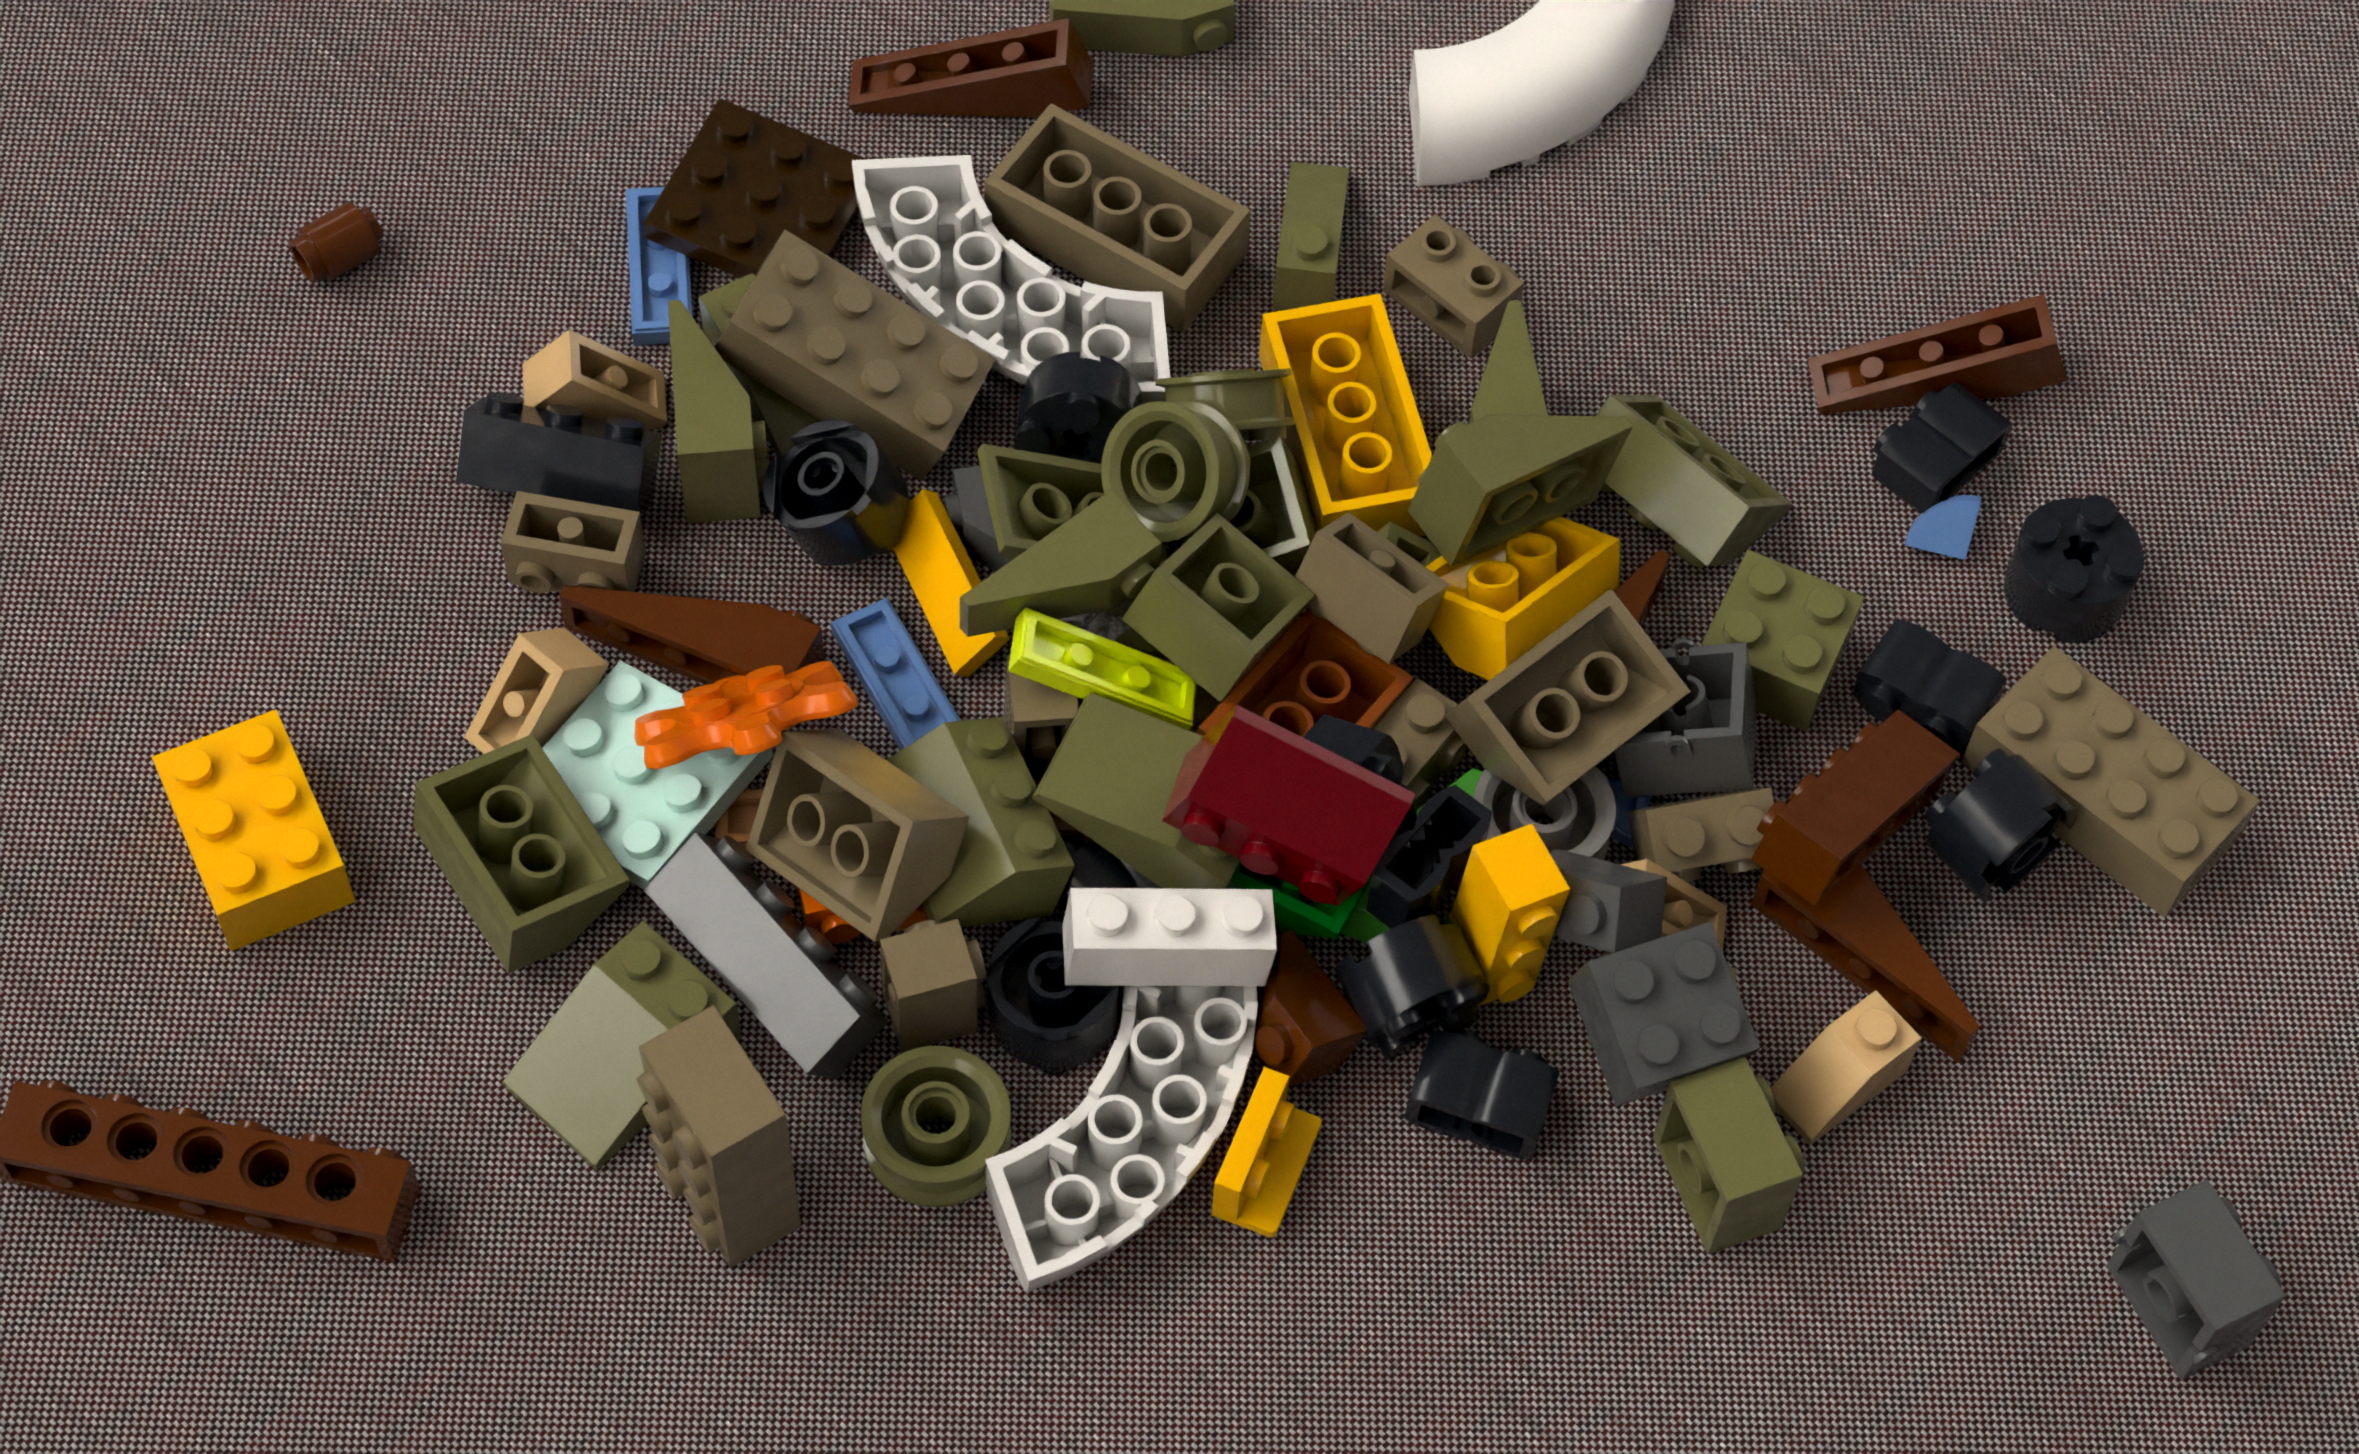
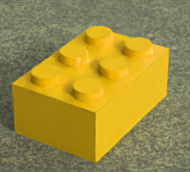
[152,709,356,951]

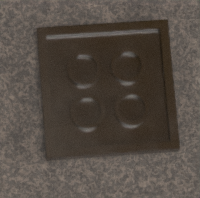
[643,98,866,278]

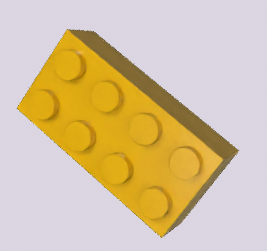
[1259,293,1432,536]

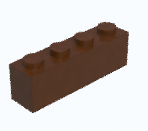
[1751,709,1960,906]

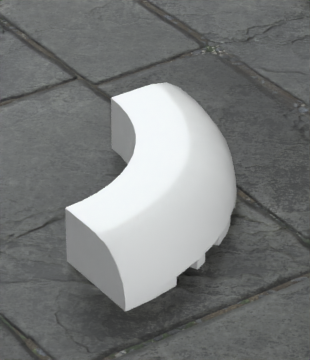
[1408,0,1675,186]
[852,155,1171,404]
[985,986,1258,1292]

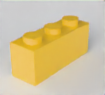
[1451,824,1570,1007]

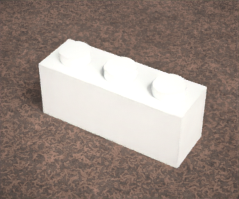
[1062,888,1277,986]

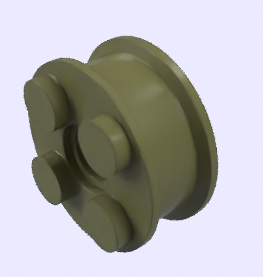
[1155,368,1295,441]
[1101,401,1251,542]
[861,1046,1011,1207]

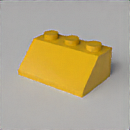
[1426,516,1620,681]

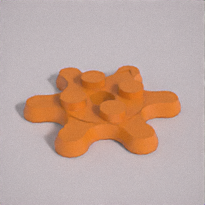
[634,661,859,769]

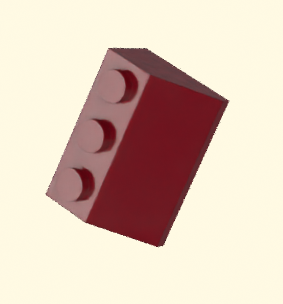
[1162,705,1415,907]

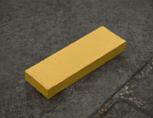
[893,489,1010,677]

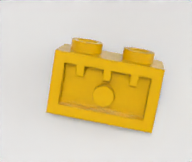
[1211,1067,1322,1237]

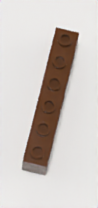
[0,1080,420,1263]

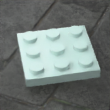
[542,660,774,889]

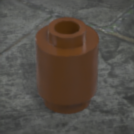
[288,201,383,284]

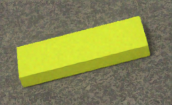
[1008,607,1197,730]

